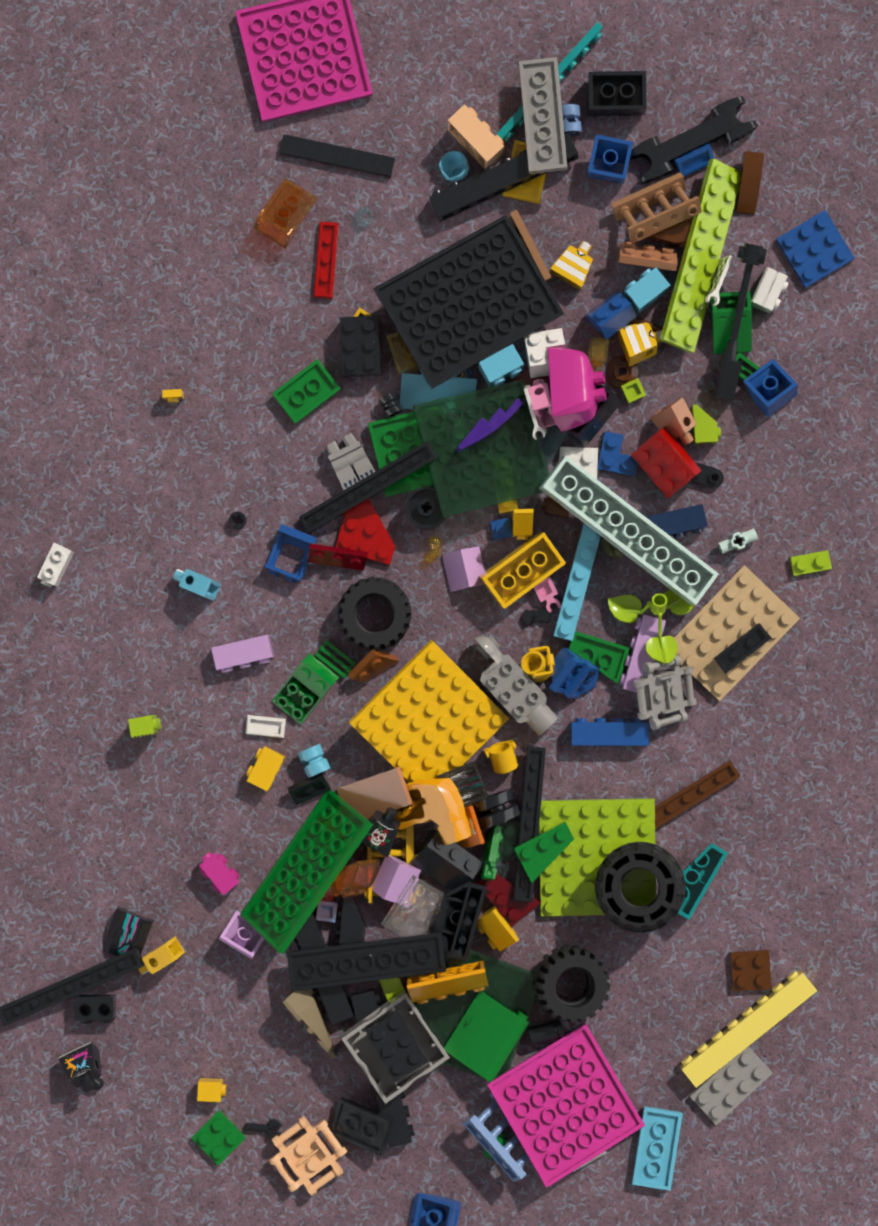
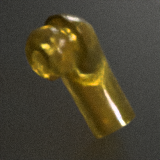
[423,536,442,565]

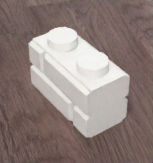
[751,267,788,314]

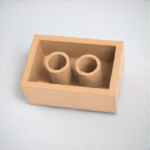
[448,104,504,169]

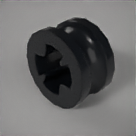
[229,511,247,529]

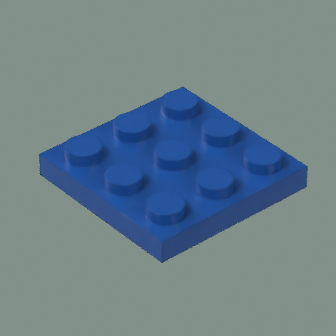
[776,210,855,288]

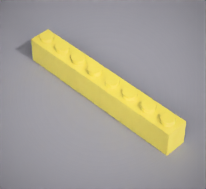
[680,970,817,1088]

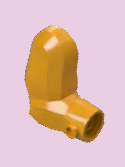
[395,778,472,845]

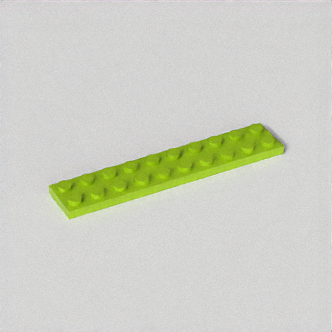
[660,158,741,353]

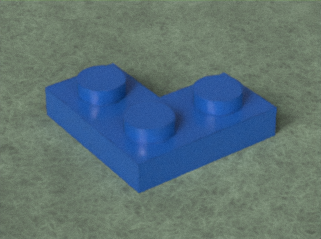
[597,431,637,476]

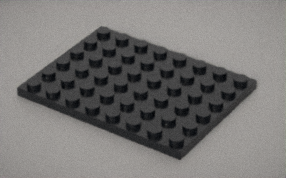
[373,215,564,390]

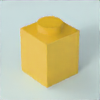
[197,1078,226,1102]

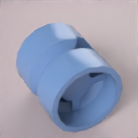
[562,104,582,137]

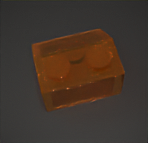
[331,858,380,898]

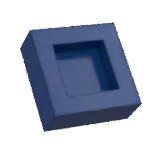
[490,518,513,540]

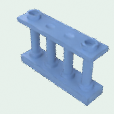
[462,1093,529,1182]

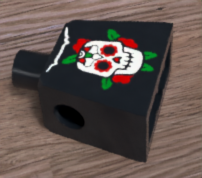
[361,807,401,857]

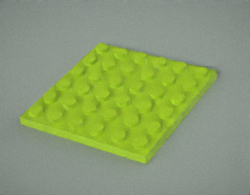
[539,798,656,916]

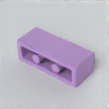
[211,635,274,673]

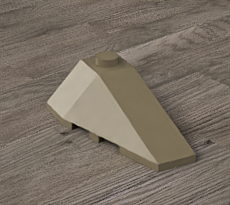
[283,989,337,1059]

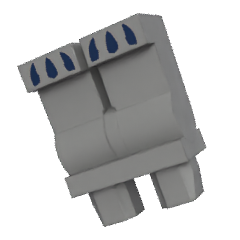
[326,433,376,490]

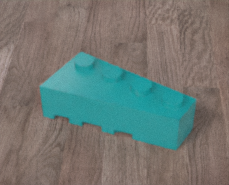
[678,843,728,920]

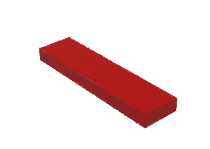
[314,221,339,299]

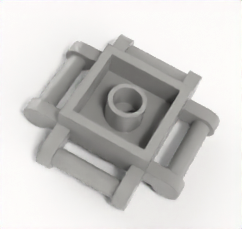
[633,655,697,731]

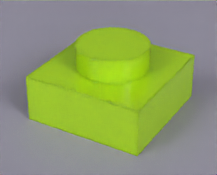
[620,378,646,404]

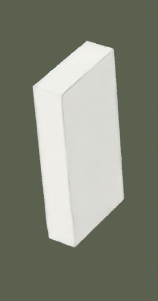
[246,715,286,738]

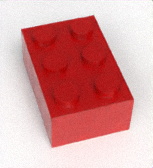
[631,427,702,499]

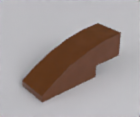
[735,151,764,215]

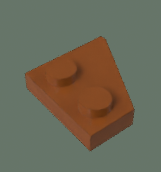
[348,649,399,683]

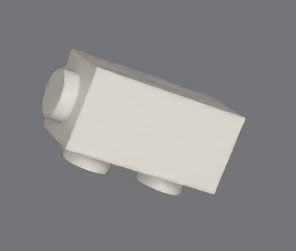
[37,543,74,588]

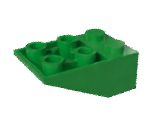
[709,291,752,355]
[272,654,339,725]

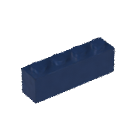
[646,504,708,538]

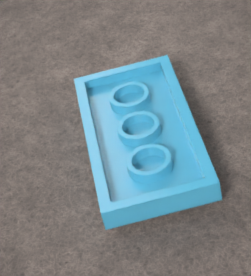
[632,1106,683,1191]

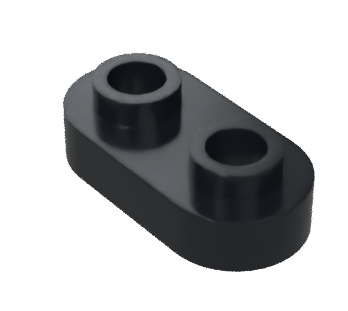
[690,463,724,488]

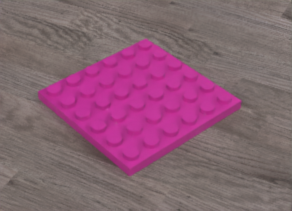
[235,0,373,123]
[486,1023,645,1188]

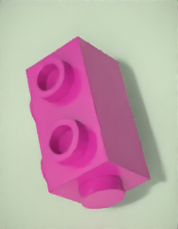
[199,852,240,895]

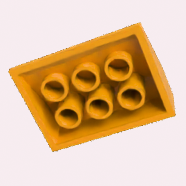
[407,961,488,1004]

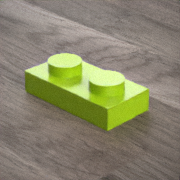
[790,550,832,576]

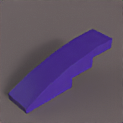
[455,398,523,452]

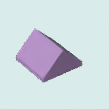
[442,547,485,592]
[372,855,421,906]
[219,910,264,959]

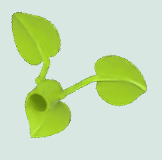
[608,590,694,664]

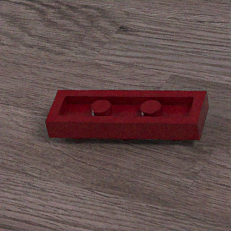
[307,543,367,571]

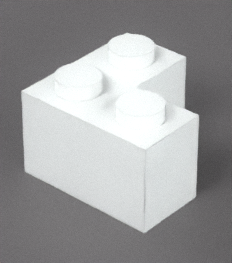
[524,328,565,378]

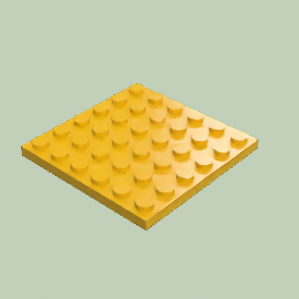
[349,640,509,782]

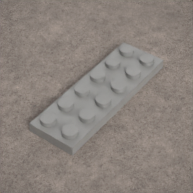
[519,57,568,174]

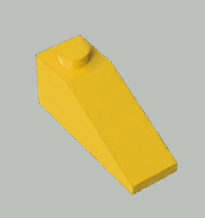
[512,509,534,540]

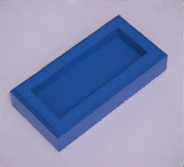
[674,143,714,177]

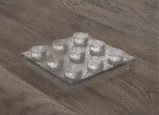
[381,875,444,937]

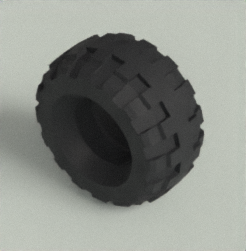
[595,842,686,933]

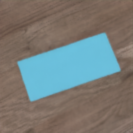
[400,373,477,414]

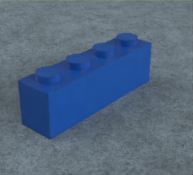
[571,718,649,746]

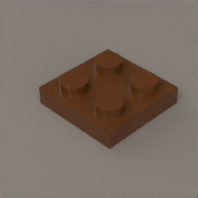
[730,949,772,991]

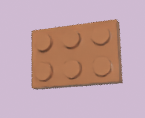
[619,242,677,271]

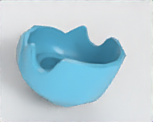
[439,151,469,182]

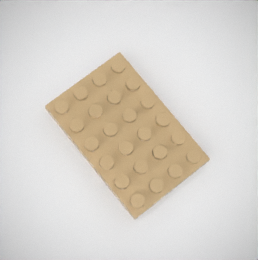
[674,565,800,701]

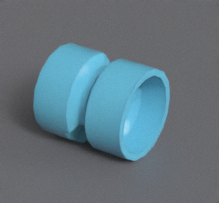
[297,744,331,778]

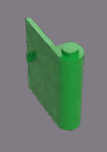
[444,991,530,1082]

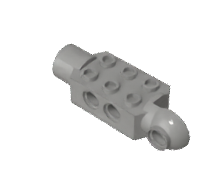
[474,634,558,736]

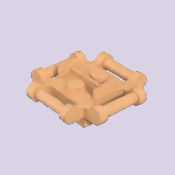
[268,1116,347,1196]

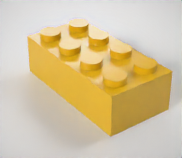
[479,531,566,609]

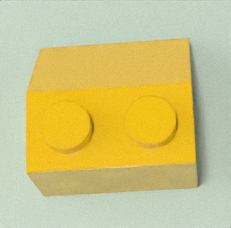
[476,905,519,951]

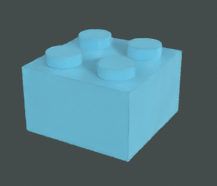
[624,268,670,316]
[478,344,524,388]

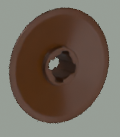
[605,356,639,389]

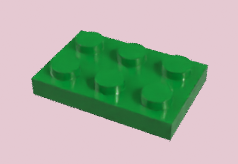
[272,359,341,424]

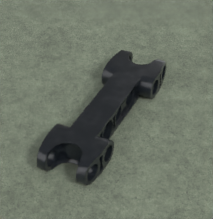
[630,96,758,184]

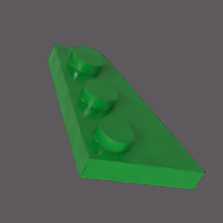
[569,631,629,684]
[514,821,574,883]

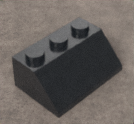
[556,385,621,447]
[410,830,483,891]

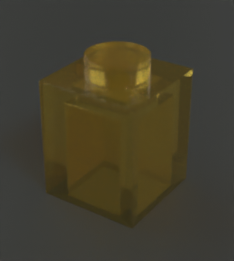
[587,337,609,367]

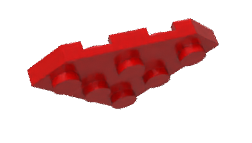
[336,499,395,565]

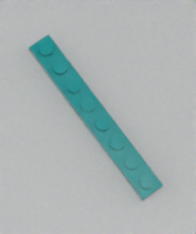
[496,22,603,142]

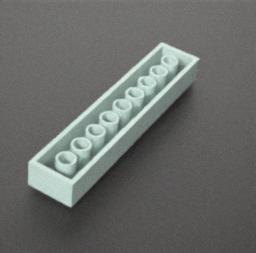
[539,456,719,605]

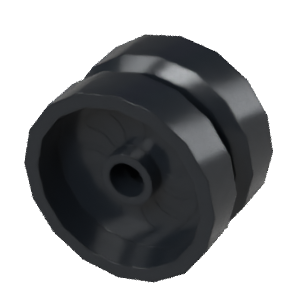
[405,486,448,530]
[472,788,521,829]

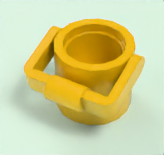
[521,646,555,682]
[483,740,518,774]

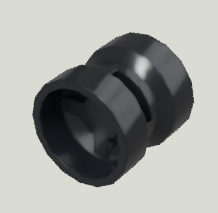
[378,393,403,418]

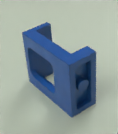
[264,524,318,583]

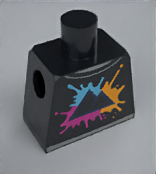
[58,1041,102,1092]

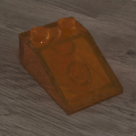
[253,178,318,249]

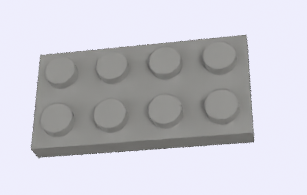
[689,1046,773,1125]

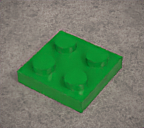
[191,1109,246,1166]

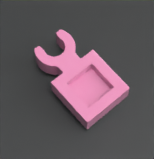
[534,576,561,612]

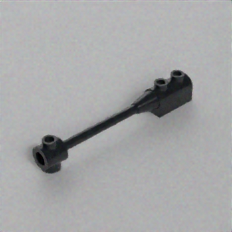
[708,243,767,400]

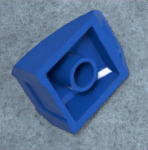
[409,1193,461,1226]

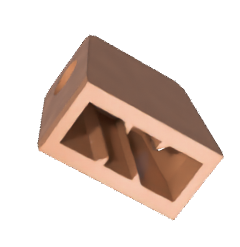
[650,397,696,446]

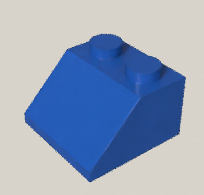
[587,134,633,184]
[584,293,637,340]
[743,359,798,417]

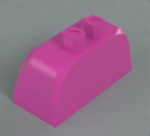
[548,348,607,432]

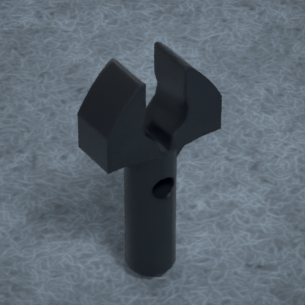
[245,1118,282,1139]

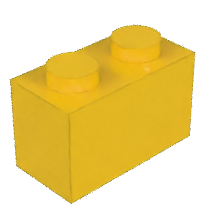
[246,746,286,791]

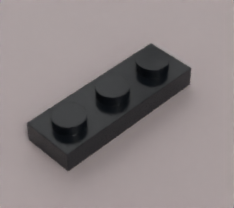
[713,623,771,674]

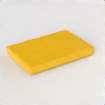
[502,140,546,204]

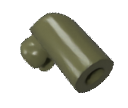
[599,538,625,559]

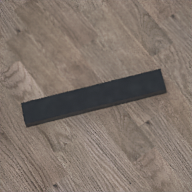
[279,134,395,178]

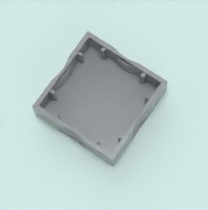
[340,991,450,1104]

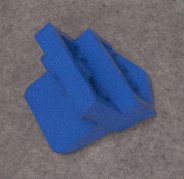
[549,648,600,699]

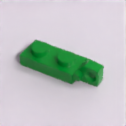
[481,825,503,881]

